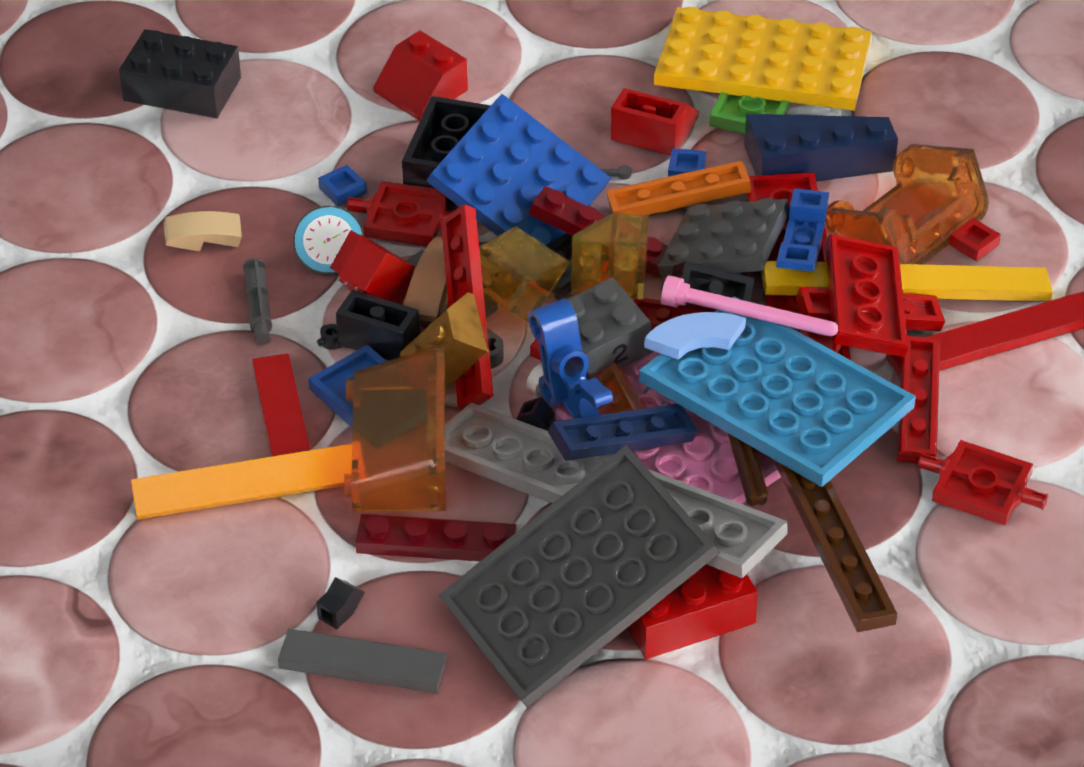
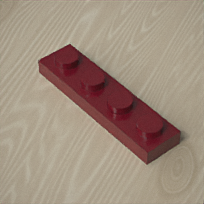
[529,186,668,277]
[355,514,517,562]

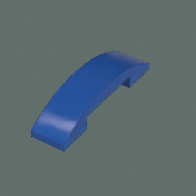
[776,188,829,272]

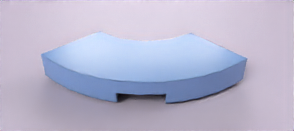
[644,312,746,360]

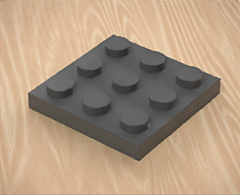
[658,198,790,278]

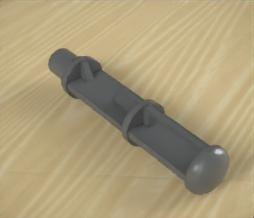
[243,258,272,345]

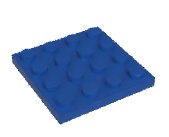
[427,94,612,260]

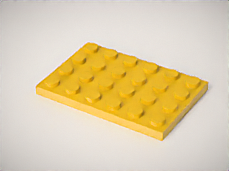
[654,7,872,111]

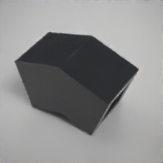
[516,397,555,431]
[316,577,365,629]

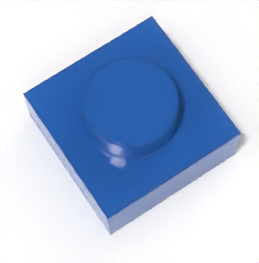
[668,148,707,177]
[318,165,367,207]

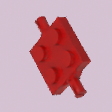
[347,181,452,246]
[918,440,1049,526]

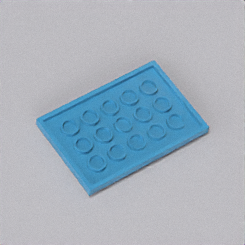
[639,297,916,487]

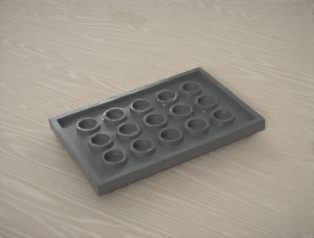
[439,445,720,708]

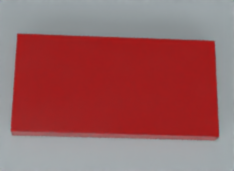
[825,234,908,357]

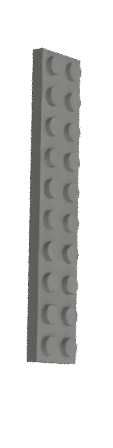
[424,403,788,578]

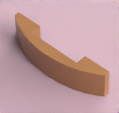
[404,234,479,322]

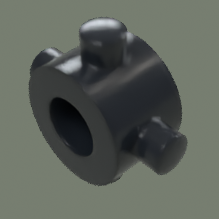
[317,324,342,350]

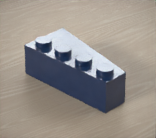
[744,114,898,182]

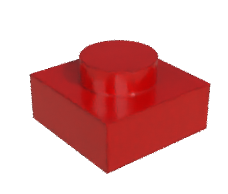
[949,218,1001,262]

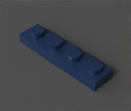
[548,404,698,461]

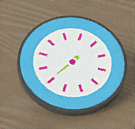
[293,206,364,276]

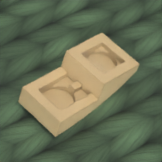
[164,211,242,252]

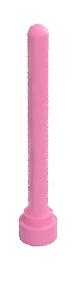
[661,275,838,336]

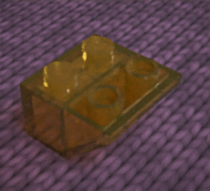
[571,213,649,299]
[479,226,570,322]

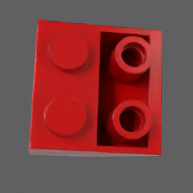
[611,88,699,156]

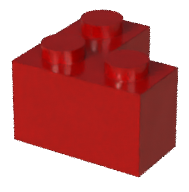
[330,230,416,304]

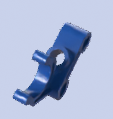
[528,298,613,419]

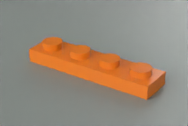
[606,160,751,221]

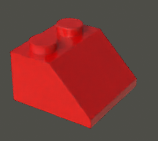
[373,30,468,121]

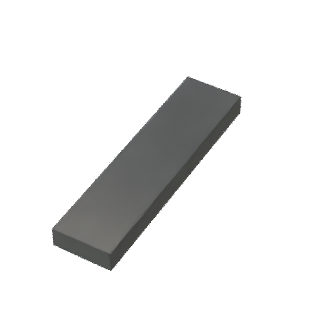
[278,629,447,694]

